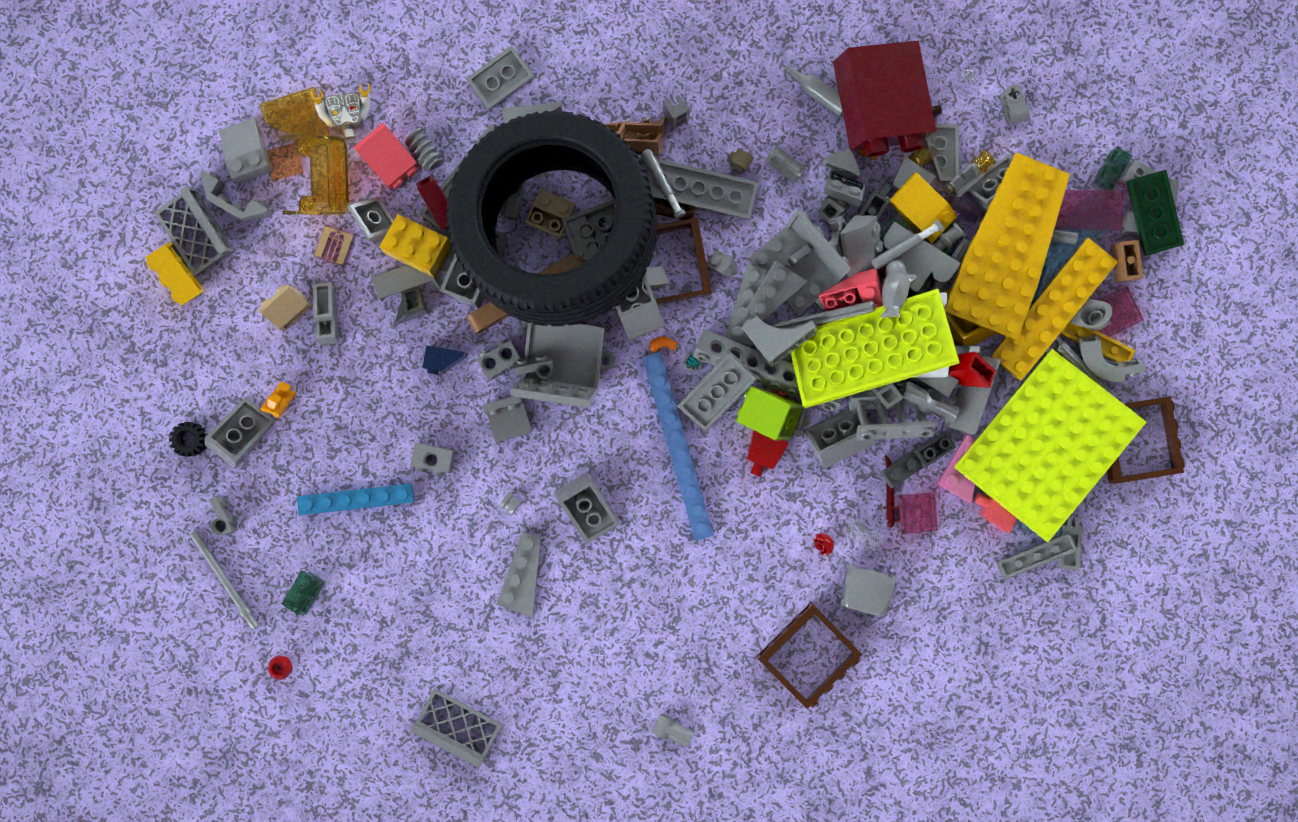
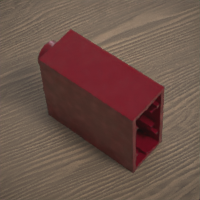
[833,40,937,157]

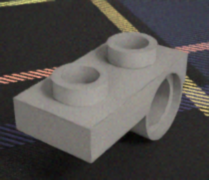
[513,354,554,380]
[209,496,239,535]

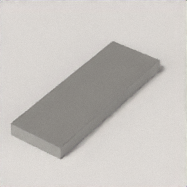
[371,265,432,300]

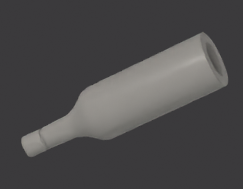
[784,65,842,116]

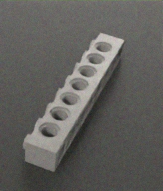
[693,329,842,412]

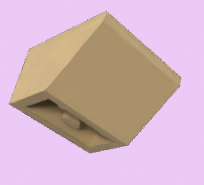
[525,188,577,239]
[258,284,313,331]

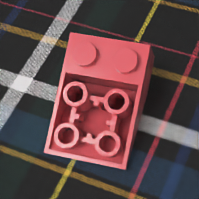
[819,268,884,312]

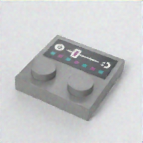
[823,170,866,207]

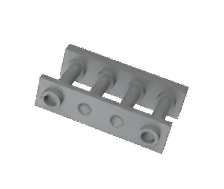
[848,388,937,441]

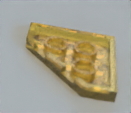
[260,87,333,148]

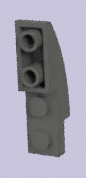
[880,431,956,488]

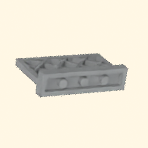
[154,186,235,276]
[411,688,502,768]

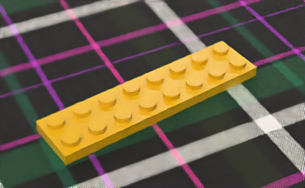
[990,238,1118,381]

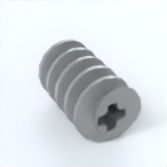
[405,128,445,171]

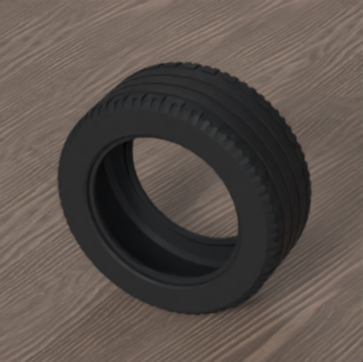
[446,111,657,327]

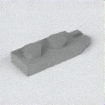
[1057,517,1083,570]

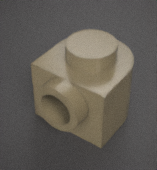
[727,148,754,173]

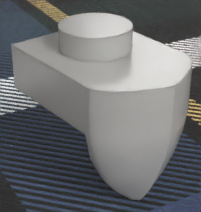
[707,250,737,277]

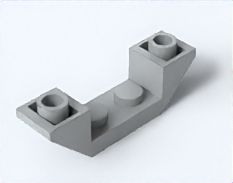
[200,170,274,222]

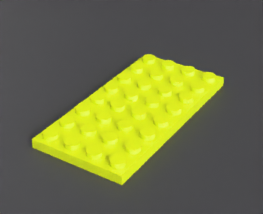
[791,289,960,408]

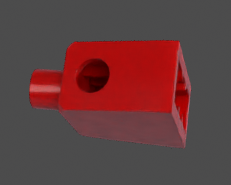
[948,351,996,388]
[747,430,789,477]

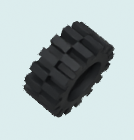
[169,422,208,457]

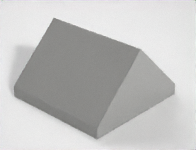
[348,197,394,244]

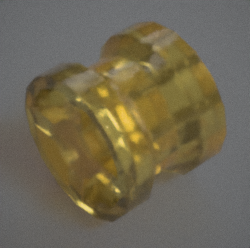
[909,147,933,168]
[971,150,995,173]

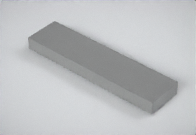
[996,532,1078,580]

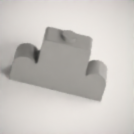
[883,222,961,292]

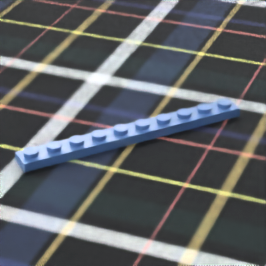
[642,352,714,541]

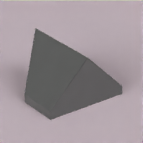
[394,286,429,326]

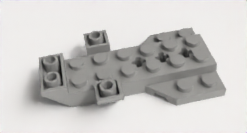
[562,199,669,340]

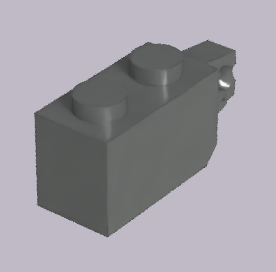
[858,183,892,221]

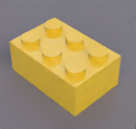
[379,214,451,278]

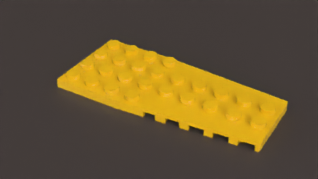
[944,153,1070,341]

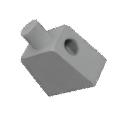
[890,156,936,193]

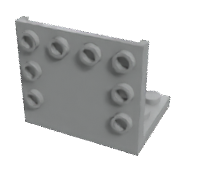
[748,209,851,316]
[510,322,606,408]

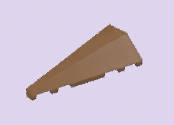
[605,117,666,156]

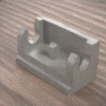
[662,95,690,129]

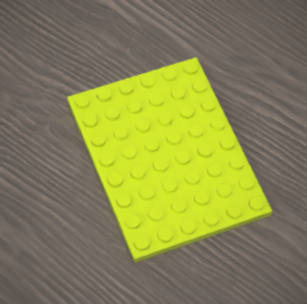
[954,349,1147,542]

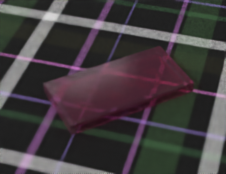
[1054,190,1123,230]

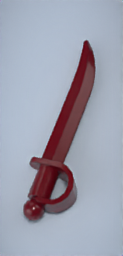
[883,455,903,528]

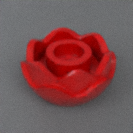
[813,533,834,556]
[268,655,293,680]

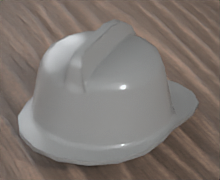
[1070,298,1113,331]

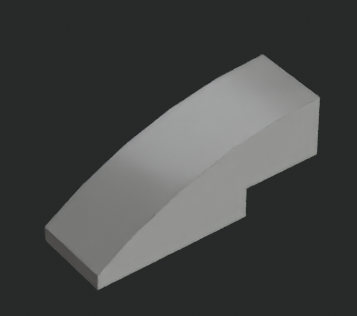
[313,282,339,345]

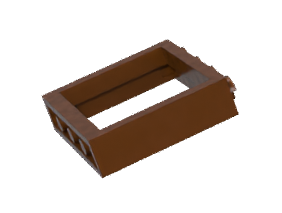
[655,218,712,305]
[1106,396,1185,484]
[757,602,863,709]

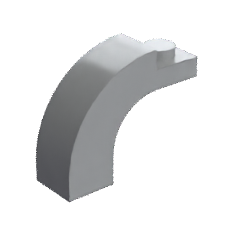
[1078,336,1145,382]

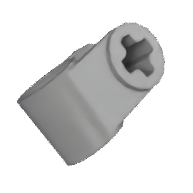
[999,85,1030,125]

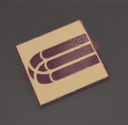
[314,225,355,267]

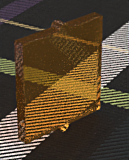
[267,143,304,181]

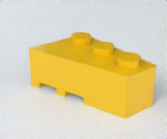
[145,241,204,306]

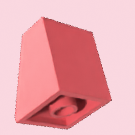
[354,123,420,191]

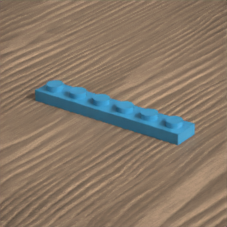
[297,484,414,515]

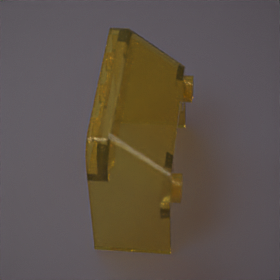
[279,134,349,215]

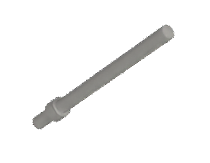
[190,530,259,630]

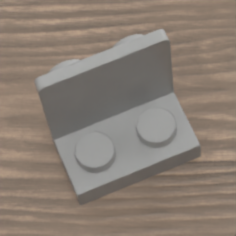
[482,396,532,442]

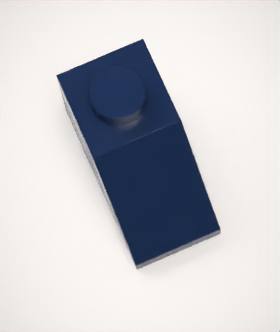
[422,345,467,375]

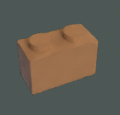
[1111,240,1143,284]

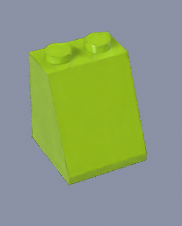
[736,386,803,441]

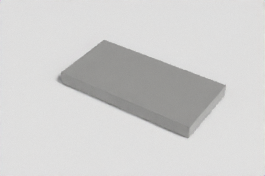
[677,351,758,431]

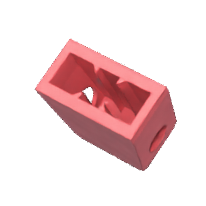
[974,492,1017,533]

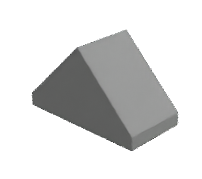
[821,148,860,179]

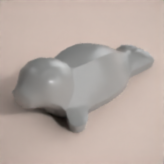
[881,260,917,318]

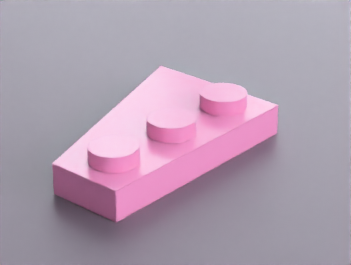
[937,435,975,504]

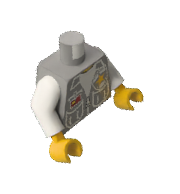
[310,83,371,140]

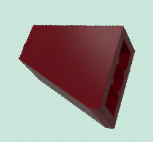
[416,174,449,230]

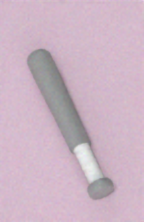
[642,149,686,219]
[871,220,943,270]

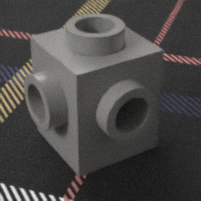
[817,196,851,222]

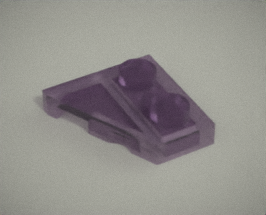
[943,197,986,223]

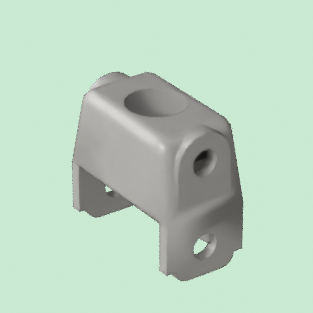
[840,564,896,617]

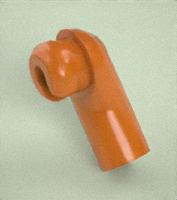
[649,336,678,352]

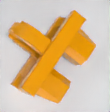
[261,382,296,418]

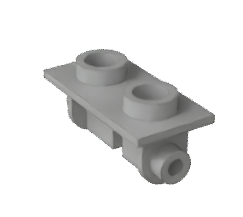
[765,146,807,184]
[944,162,985,200]

